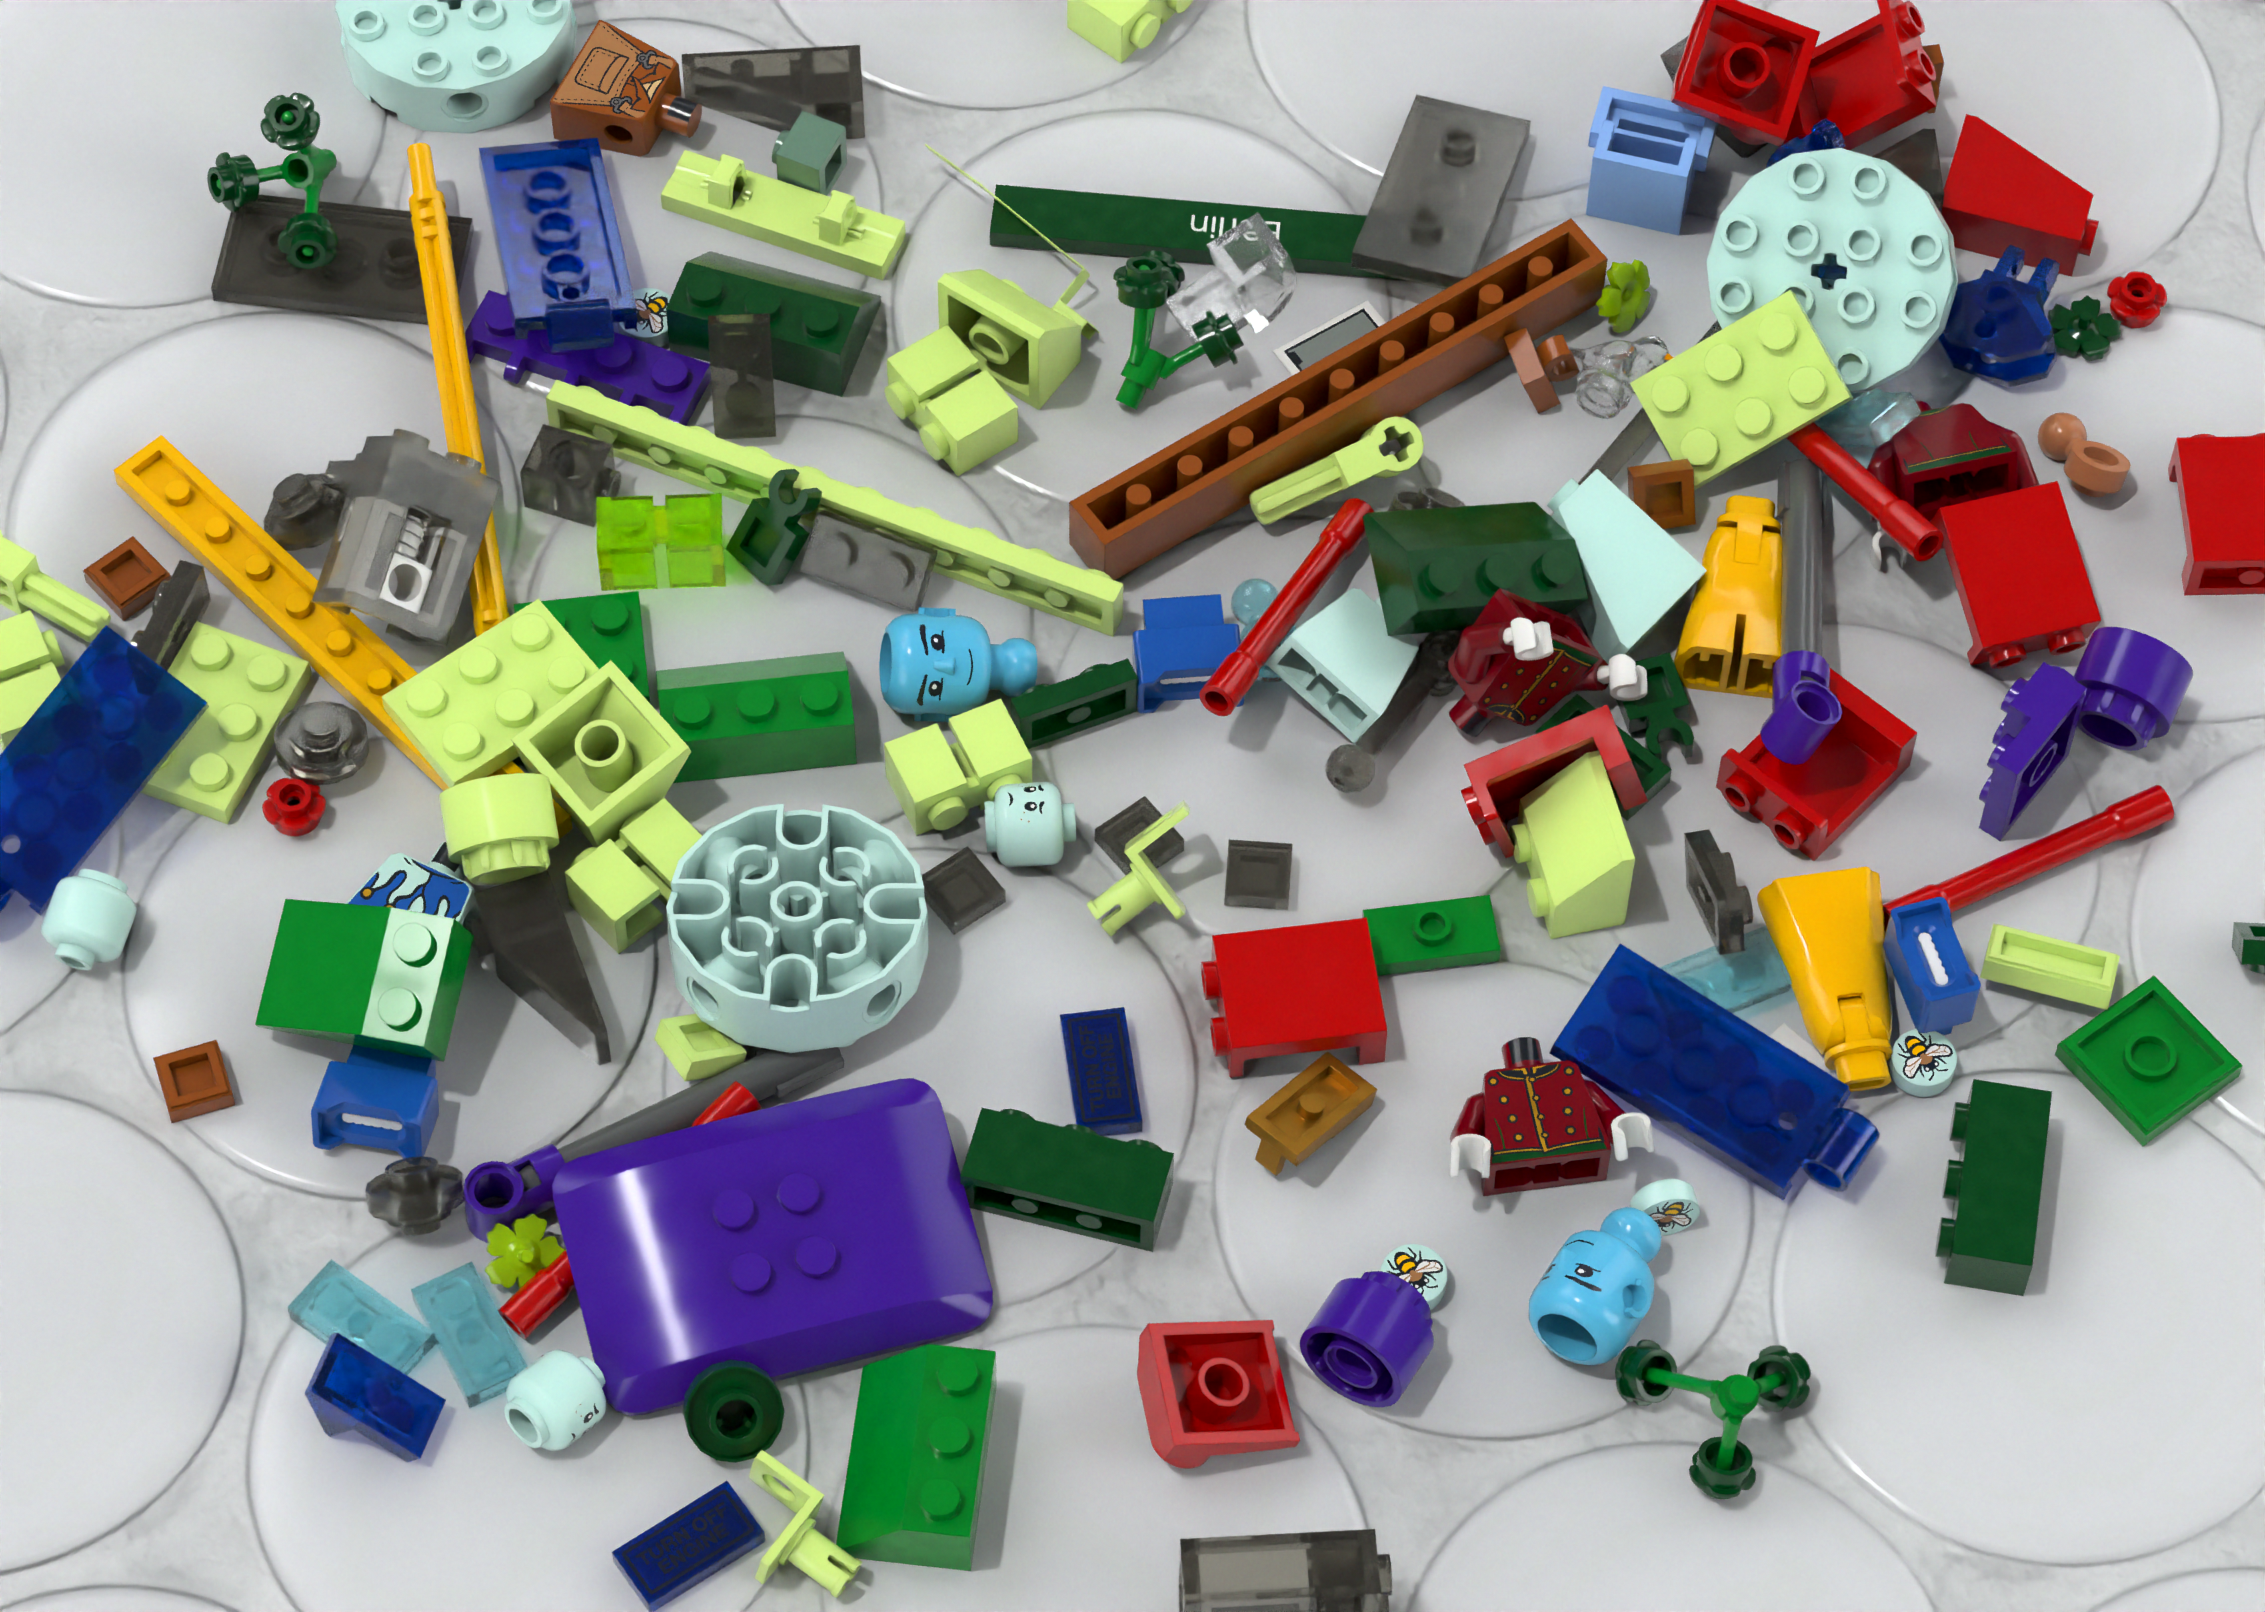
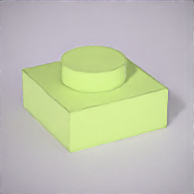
[654,1014,747,1082]

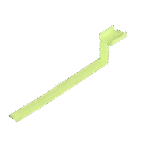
[925,144,1100,340]

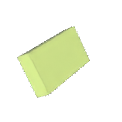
[1980,924,2120,1010]

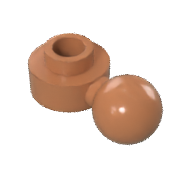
[2037,412,2131,497]

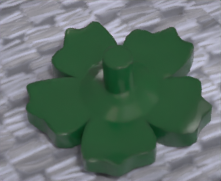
[2047,295,2121,361]

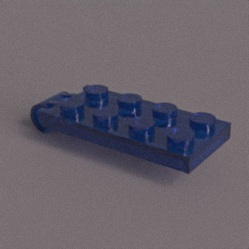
[479,138,637,353]
[0,625,209,916]
[1550,943,1880,1200]

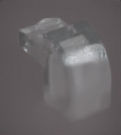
[1166,212,1297,345]

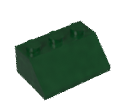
[666,251,881,397]
[1363,502,1588,636]

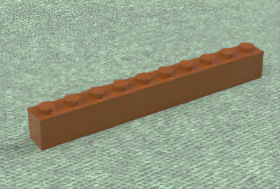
[1069,218,1608,580]

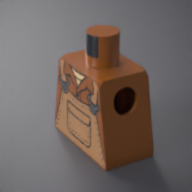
[550,20,702,157]

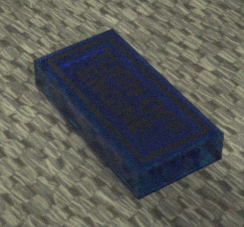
[1060,1007,1142,1136]
[612,1481,765,1612]

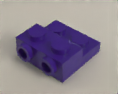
[1979,662,2087,841]

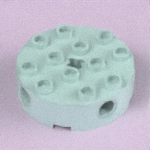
[335,0,577,133]
[1707,148,1958,393]
[666,804,929,1053]

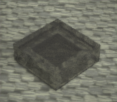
[1094,796,1184,875]
[1224,839,1293,910]
[922,846,1006,935]

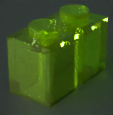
[597,493,726,591]

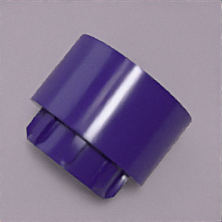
[2073,627,2193,751]
[1300,1271,1434,1408]

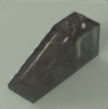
[682,45,865,139]
[467,870,611,1065]

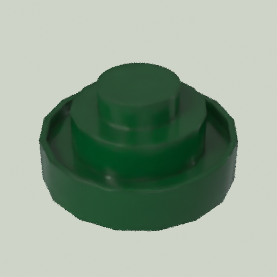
[682,1360,785,1463]

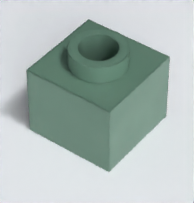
[772,110,847,196]

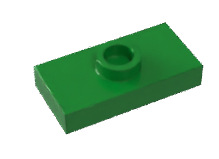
[1362,895,1501,976]

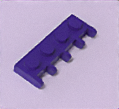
[465,290,712,426]

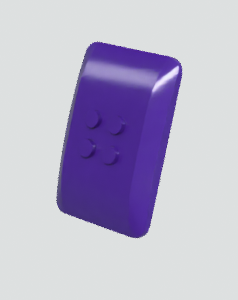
[552,1078,993,1416]

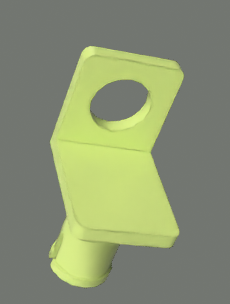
[1086,800,1190,936]
[749,1450,862,1598]

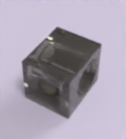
[520,424,621,527]

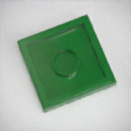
[2055,975,2243,1146]

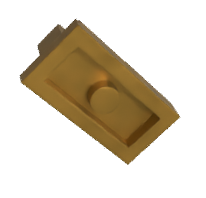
[1244,1051,1377,1176]

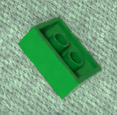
[656,651,857,783]
[836,1344,997,1571]

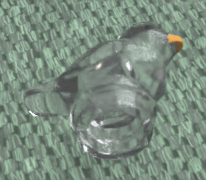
[1568,336,1673,419]

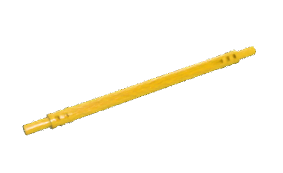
[407,143,510,637]

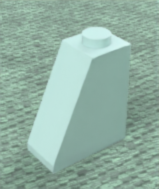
[1547,469,1707,665]

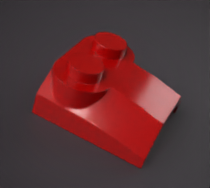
[1671,0,1820,147]
[1137,1320,1300,1469]

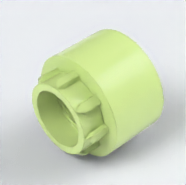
[439,773,559,885]

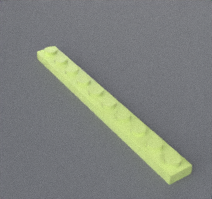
[546,379,1123,637]

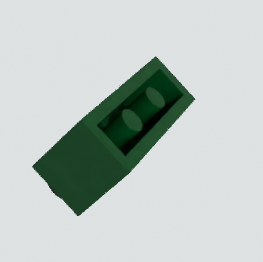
[1935,1079,2052,1296]
[960,1108,1174,1252]

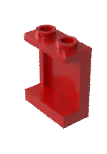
[1783,0,1936,153]
[2168,433,2265,596]
[1930,481,2102,669]
[1716,667,1917,861]
[1461,704,1648,858]
[1201,918,1387,1078]

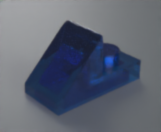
[305,1333,446,1463]

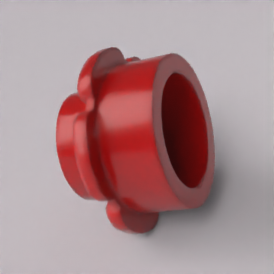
[2107,271,2167,328]
[262,776,326,837]

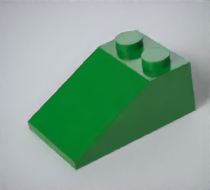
[255,899,474,1062]

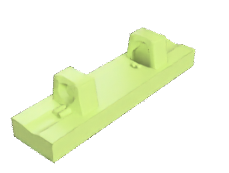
[661,150,906,281]

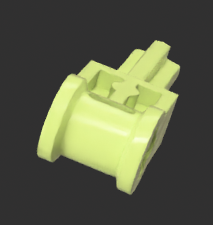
[1249,416,1424,525]
[0,530,111,641]

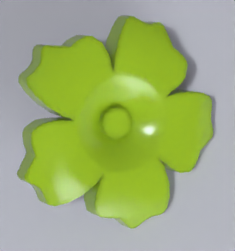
[1596,259,1651,333]
[484,1214,565,1289]

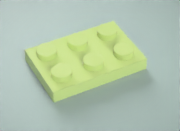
[1630,290,1853,490]
[382,599,599,788]
[110,621,312,824]

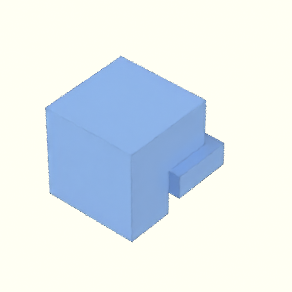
[1586,86,1718,235]

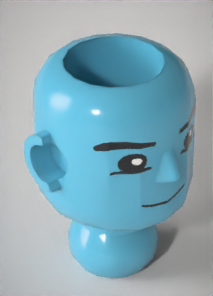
[879,607,1037,722]
[1529,1207,1662,1366]

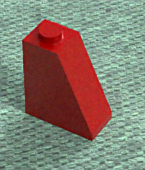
[1938,114,2099,277]

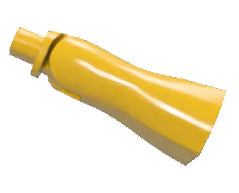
[1674,495,1782,699]
[1756,866,1892,1092]

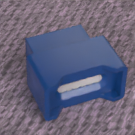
[1132,594,1245,713]
[1883,897,1981,1035]
[311,1045,439,1164]

